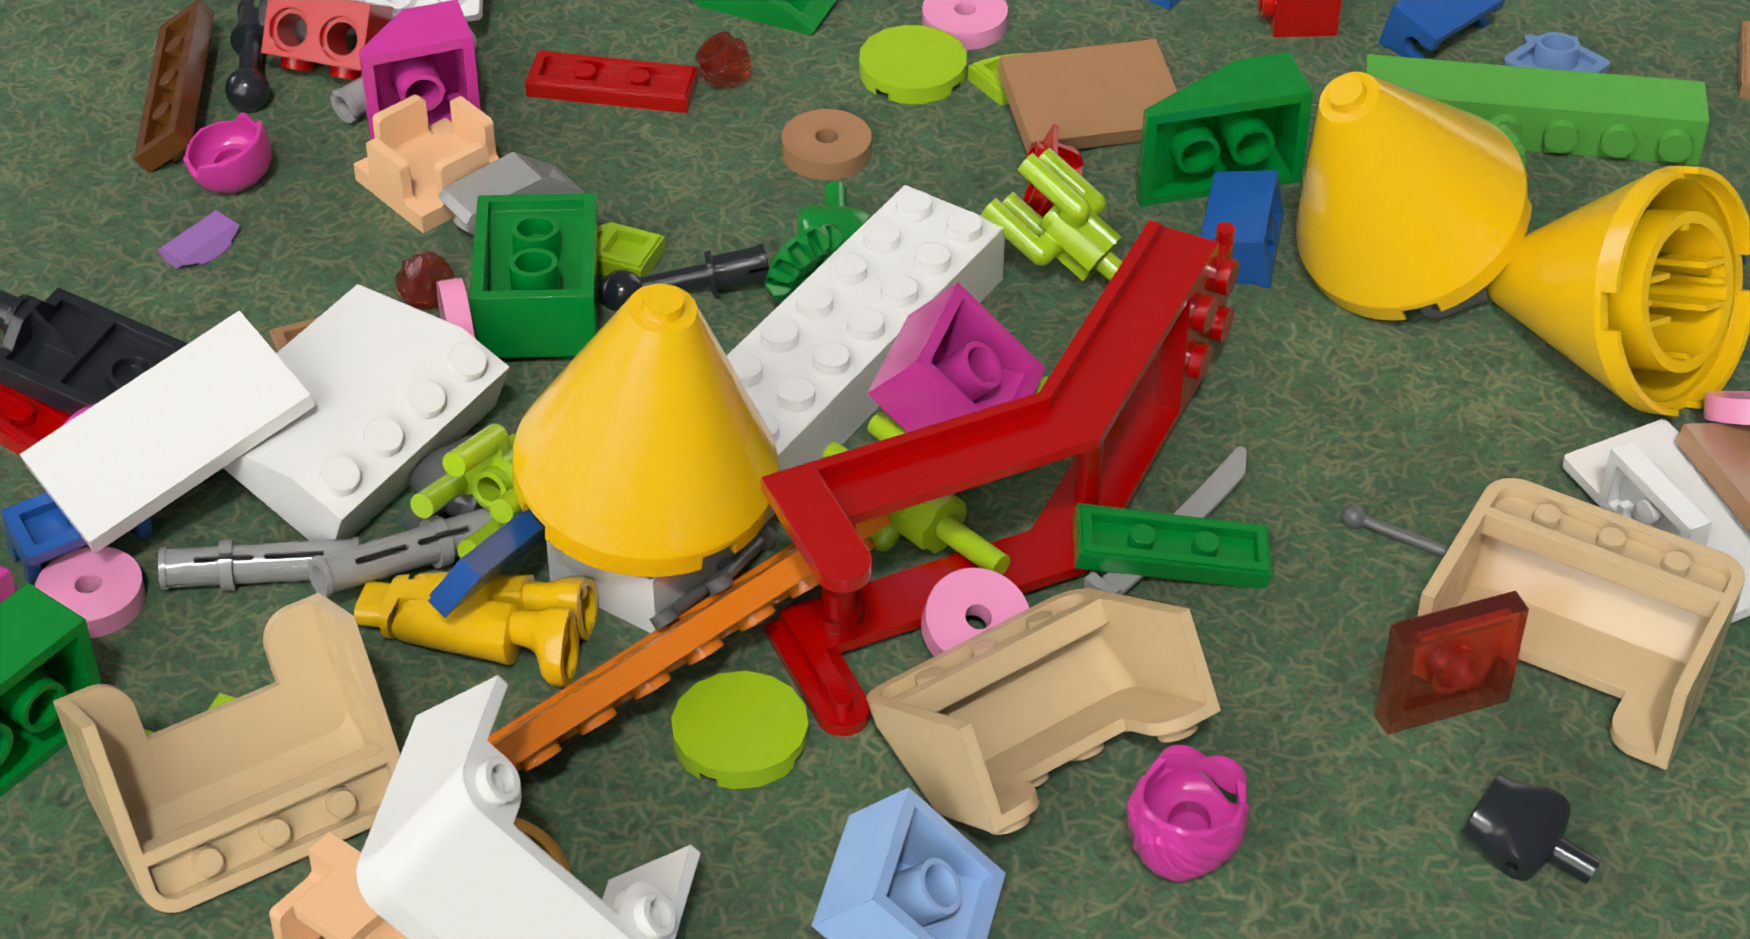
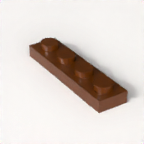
[134,0,215,173]

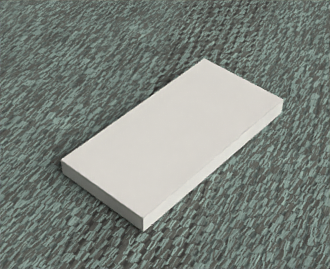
[20,311,315,553]

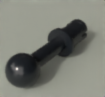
[225,0,270,112]
[599,243,769,312]

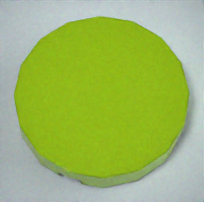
[859,25,967,104]
[671,671,809,790]

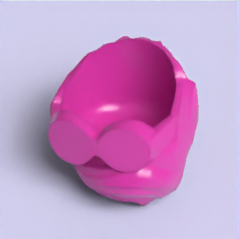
[1126,745,1250,881]

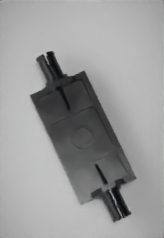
[0,287,188,415]

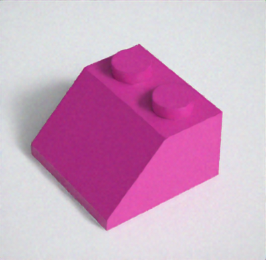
[358,0,480,140]
[867,282,1046,432]

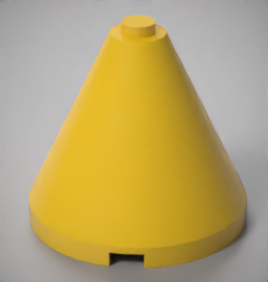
[1296,72,1532,321]
[1486,166,1750,416]
[512,284,779,577]

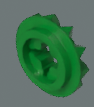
[765,224,847,304]

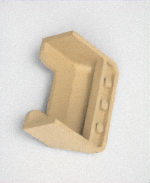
[1408,478,1745,770]
[866,588,1221,835]
[53,593,400,913]

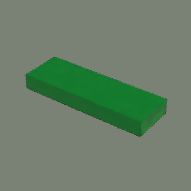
[1072,503,1272,588]

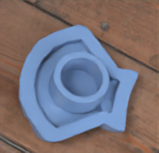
[1504,32,1610,74]

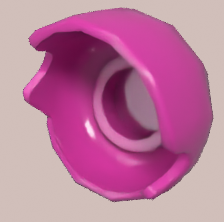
[183,113,272,194]

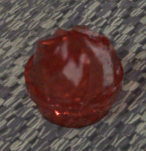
[695,31,752,88]
[395,251,455,311]

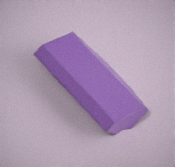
[157,210,240,269]

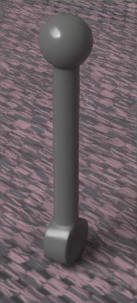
[1342,504,1452,558]
[705,525,777,595]
[649,558,742,630]

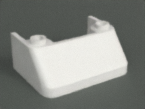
[356,675,700,939]

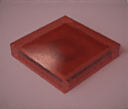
[1375,590,1529,735]

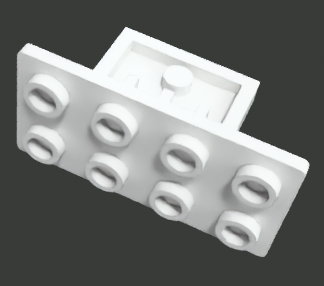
[1563,419,1750,623]

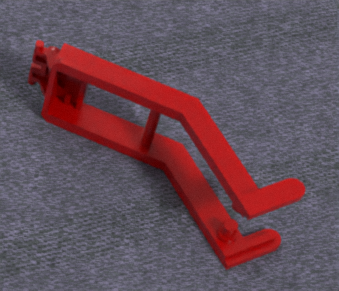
[761,220,1239,737]

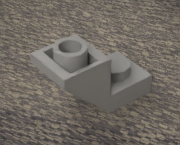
[438,152,584,235]

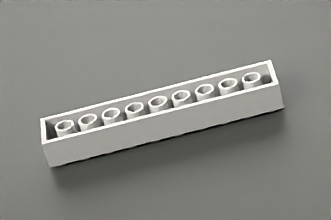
[546,185,1005,633]

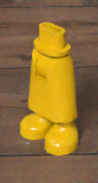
[354,572,598,687]

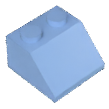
[811,787,1006,939]

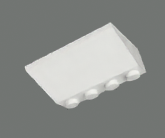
[223,284,510,541]

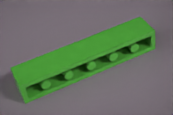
[1364,54,1709,165]

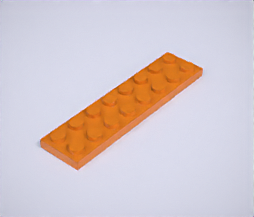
[487,514,892,772]

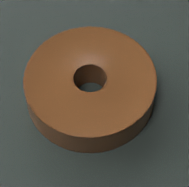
[782,109,872,180]

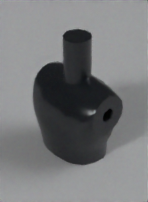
[1461,772,1601,884]

